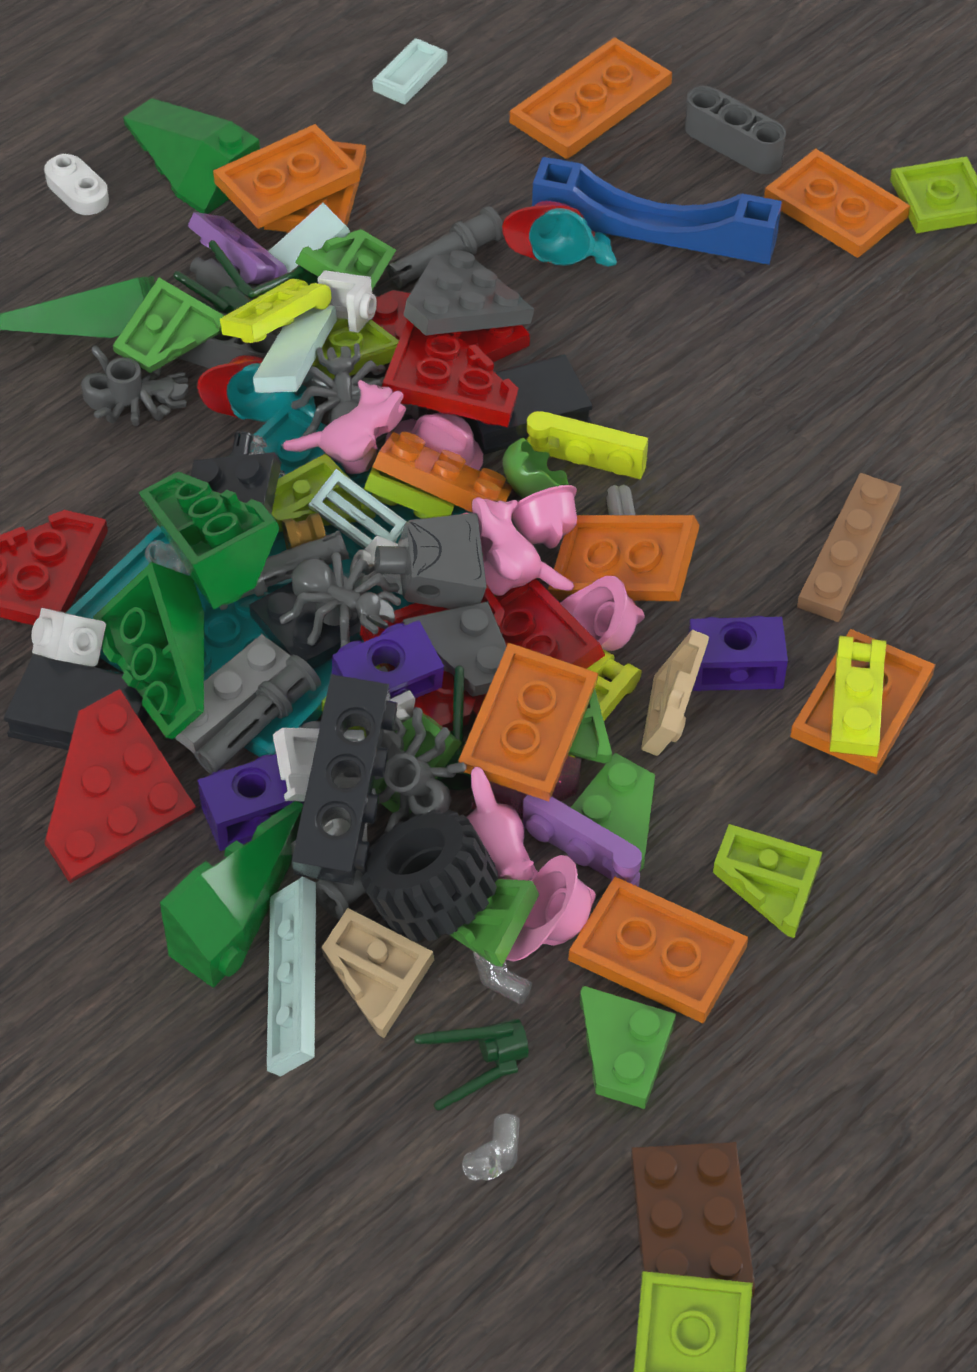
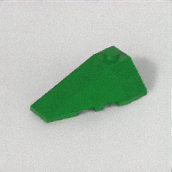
[123,98,260,214]
[0,276,155,338]
[138,472,280,609]
[93,562,204,739]
[160,801,304,988]

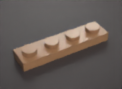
[797,473,902,622]

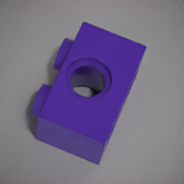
[688,616,788,691]
[332,620,444,699]
[198,754,304,851]

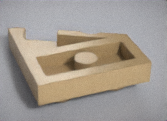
[641,630,709,756]
[321,908,434,1038]

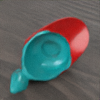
[502,200,617,266]
[197,355,316,422]

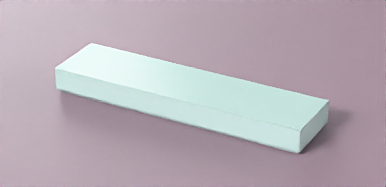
[253,306,337,393]
[267,877,316,1076]

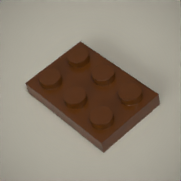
[631,1142,755,1298]

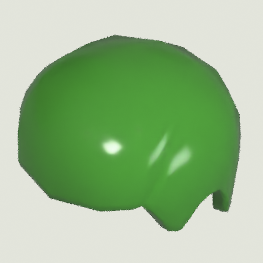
[503,438,569,498]

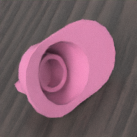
[386,412,483,470]
[511,485,577,549]
[560,576,645,651]
[506,855,596,962]

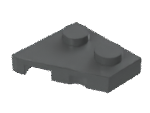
[403,601,507,697]

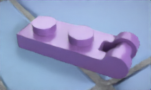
[188,212,287,284]
[523,795,642,887]

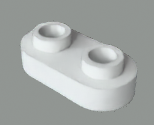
[44,154,109,215]

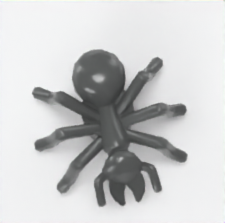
[291,343,396,436]
[81,345,189,426]
[279,552,401,648]
[343,707,467,833]

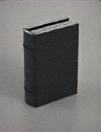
[464,354,592,455]
[4,654,149,750]

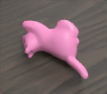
[282,380,406,474]
[463,497,574,596]
[466,767,538,881]

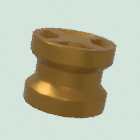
[282,513,326,550]

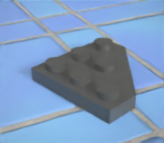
[404,250,534,335]

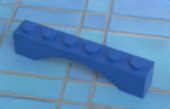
[532,157,782,265]

